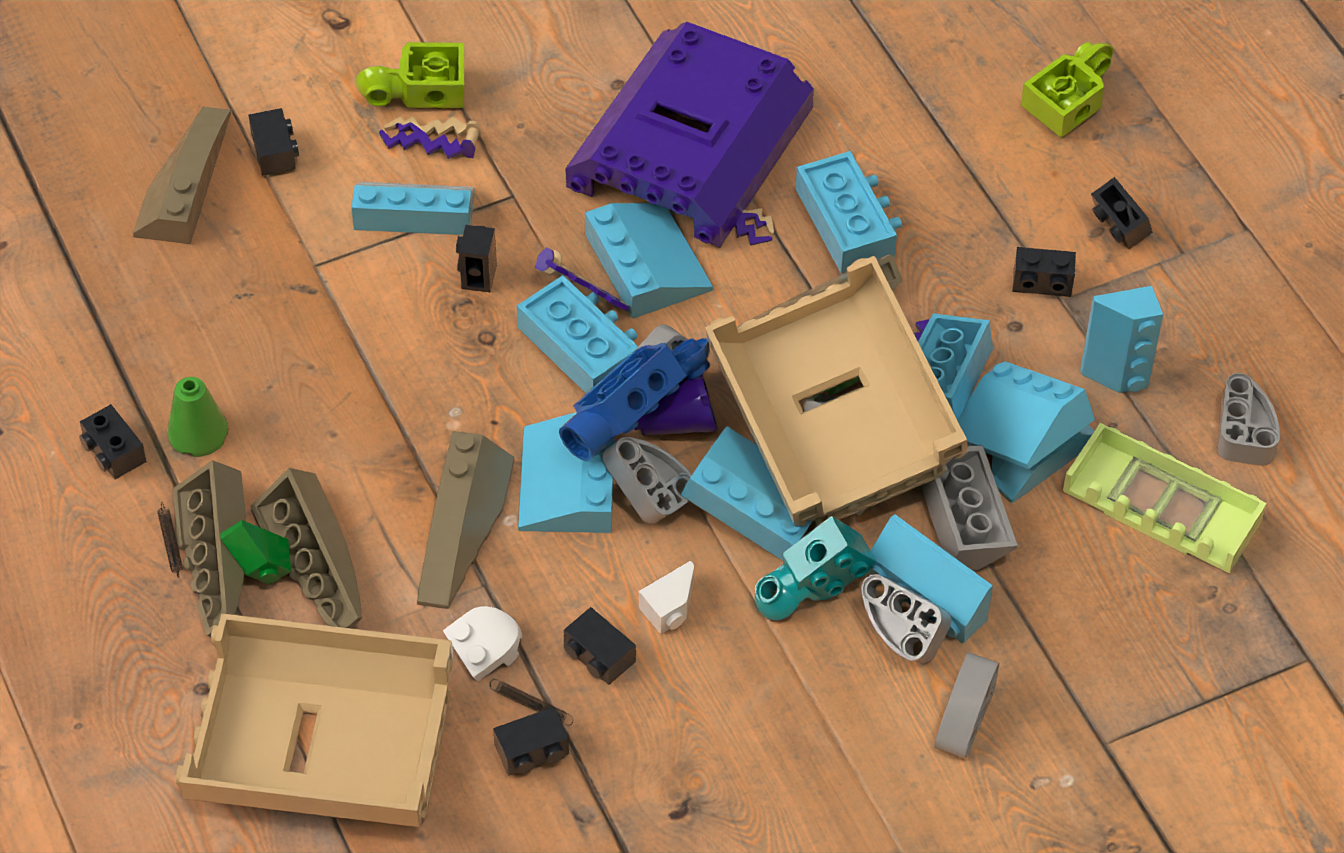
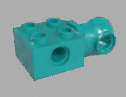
[755,516,878,620]

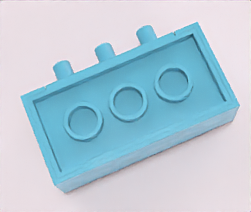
[796,151,902,274]
[516,275,638,394]

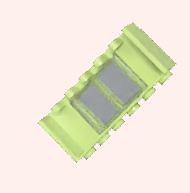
[1063,423,1267,573]

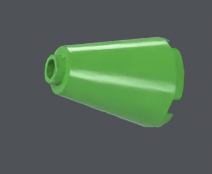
[167,377,229,457]

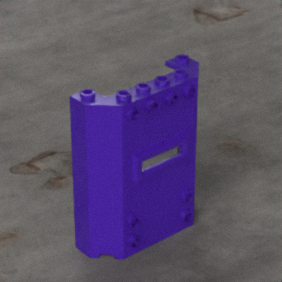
[565,22,814,247]

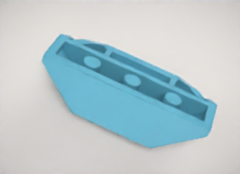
[992,425,1095,503]

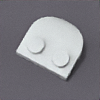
[443,606,522,681]

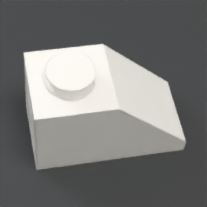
[639,561,694,635]

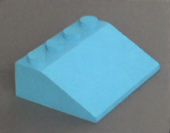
[585,203,713,319]
[958,361,1095,469]
[518,412,615,533]
[681,426,812,560]

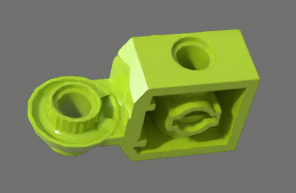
[355,42,464,108]
[1021,42,1114,138]

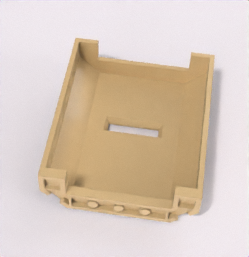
[705,256,968,526]
[176,613,453,827]

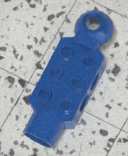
[559,338,710,461]

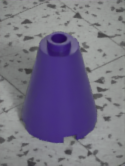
[634,374,718,435]

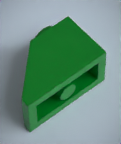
[220,520,291,585]

